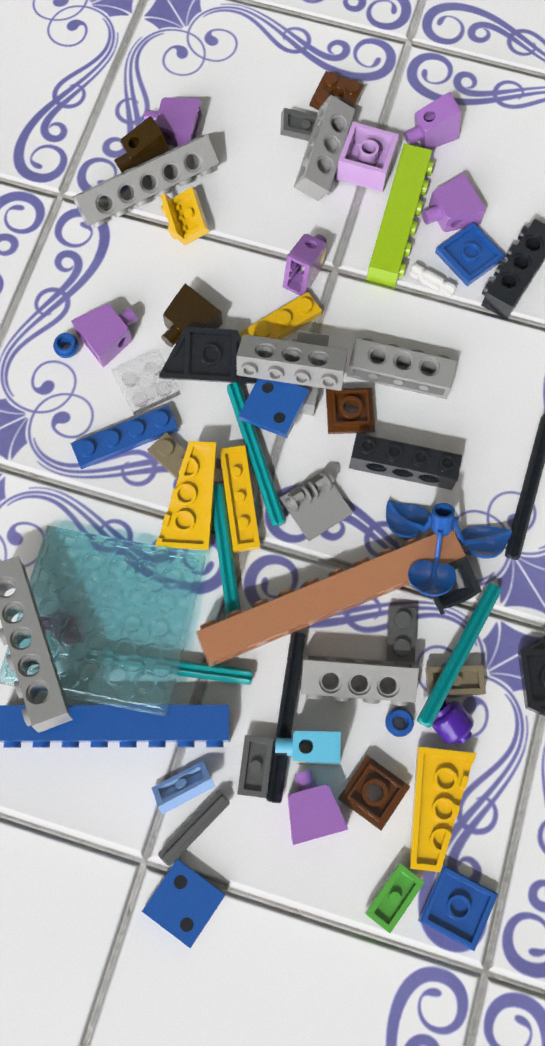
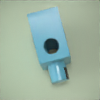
[275,731,341,765]

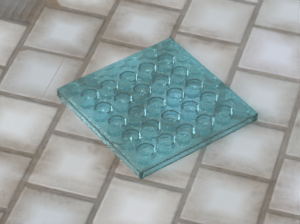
[0,526,206,717]

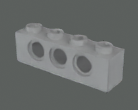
[294,95,355,201]
[237,334,348,391]
[347,338,457,399]
[301,654,419,706]

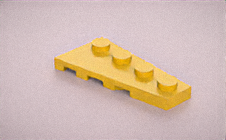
[155,441,217,551]
[409,747,477,872]

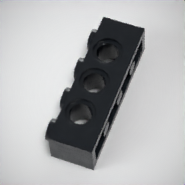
[481,219,545,320]
[349,433,462,490]

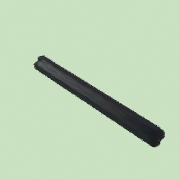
[505,414,545,560]
[266,632,306,803]

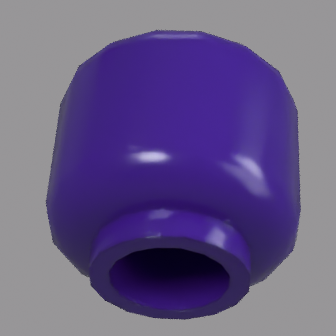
[432,700,474,744]

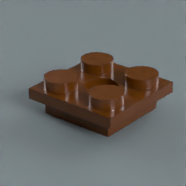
[309,71,364,110]
[326,388,375,434]
[338,755,411,831]

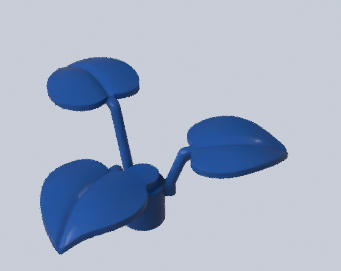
[386,500,512,597]

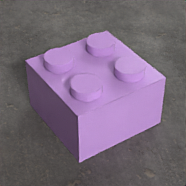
[337,122,399,192]

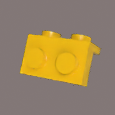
[161,187,210,245]

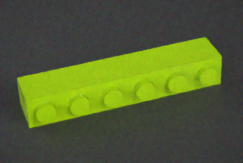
[366,143,434,287]

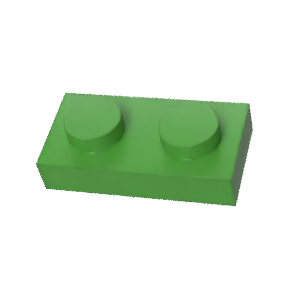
[364,862,425,933]

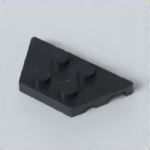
[159,326,258,384]
[518,636,545,716]

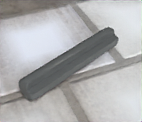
[158,791,230,866]

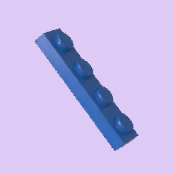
[70,405,179,469]

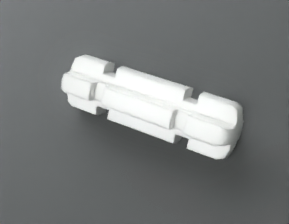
[409,264,456,297]

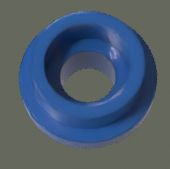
[53,333,79,358]
[385,708,414,737]

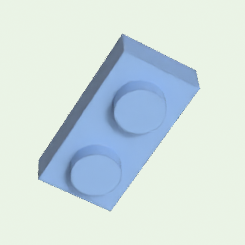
[152,760,215,815]

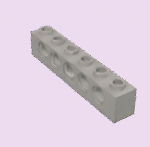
[72,135,219,228]
[0,556,73,733]

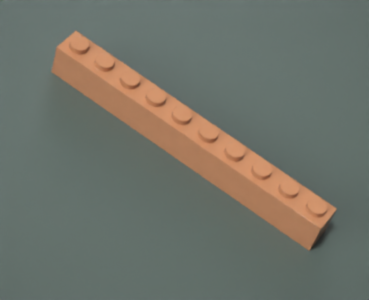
[196,530,466,668]

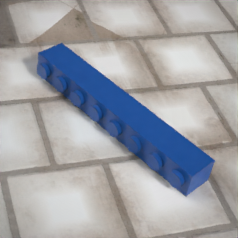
[0,705,230,748]

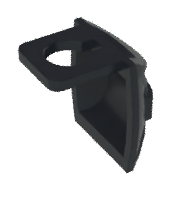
[432,558,482,615]

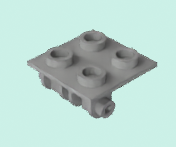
[279,470,353,541]

